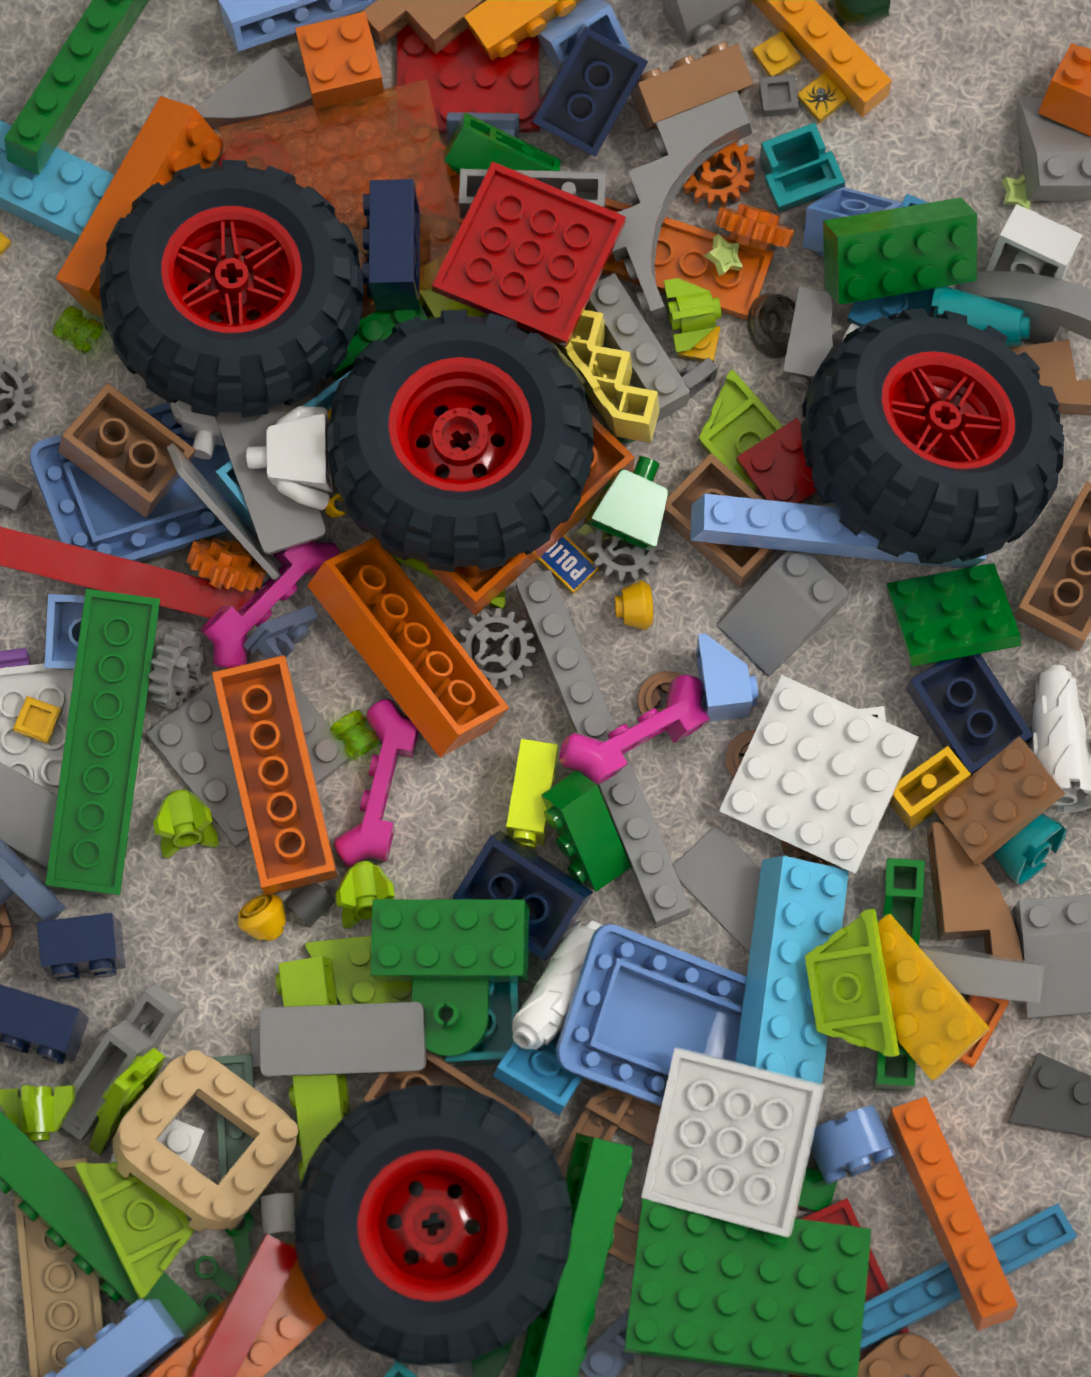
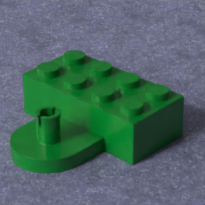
[371,899,529,1058]

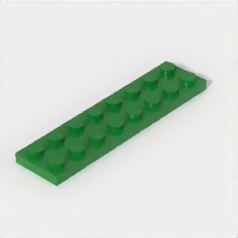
[45,589,160,895]

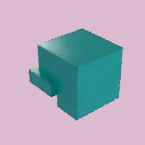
[759,122,845,212]

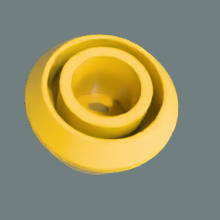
[614,580,653,630]
[237,894,286,942]

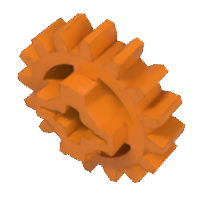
[683,141,755,208]
[714,203,794,251]
[186,538,267,592]

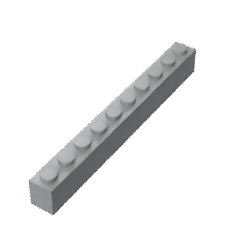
[516,569,691,929]

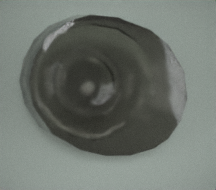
[747,293,795,359]

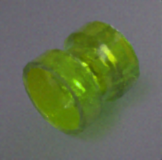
[53,305,103,354]
[330,710,380,761]

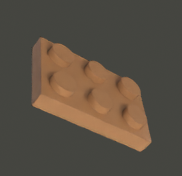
[933,736,1066,866]

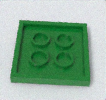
[886,563,1021,667]

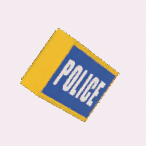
[537,535,599,595]

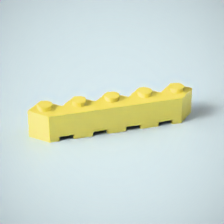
[552,310,660,443]

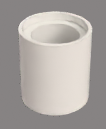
[260,1193,295,1236]

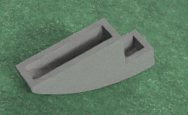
[195,46,314,130]
[958,271,1091,344]
[919,946,1045,1003]
[61,984,185,1141]

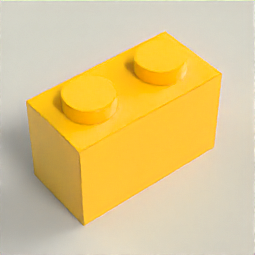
[889,746,971,830]

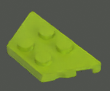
[698,369,783,494]
[805,909,899,1057]
[305,935,412,1005]
[88,1048,166,1156]
[74,1162,194,1300]

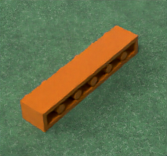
[887,1096,1018,1331]

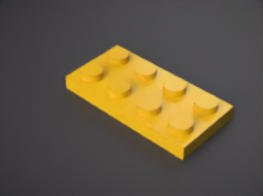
[878,914,990,1081]

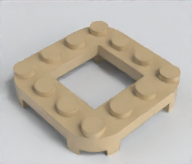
[111,1050,298,1232]

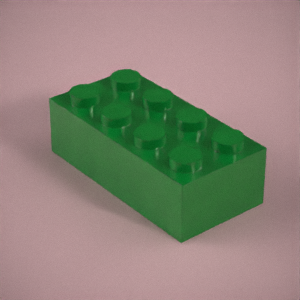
[823,197,977,305]

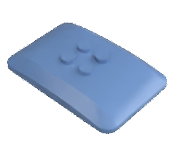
[29,402,249,562]
[556,924,746,1107]

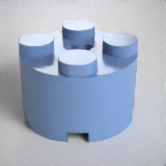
[811,1105,896,1185]

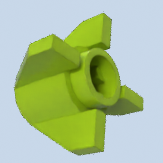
[664,278,722,352]
[153,789,219,859]
[335,861,395,929]
[0,1085,75,1142]

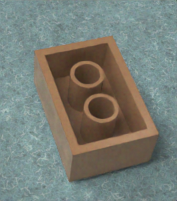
[631,42,754,132]
[58,383,196,518]
[663,453,777,589]

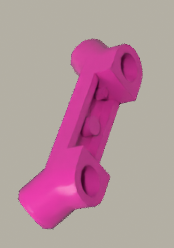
[201,541,340,668]
[559,675,711,785]
[333,699,419,867]

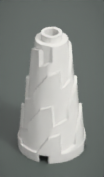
[1028,665,1091,814]
[512,920,602,1050]

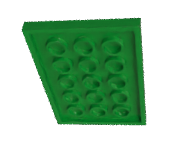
[624,1198,872,1377]

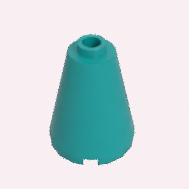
[931,286,1031,348]
[993,814,1067,885]

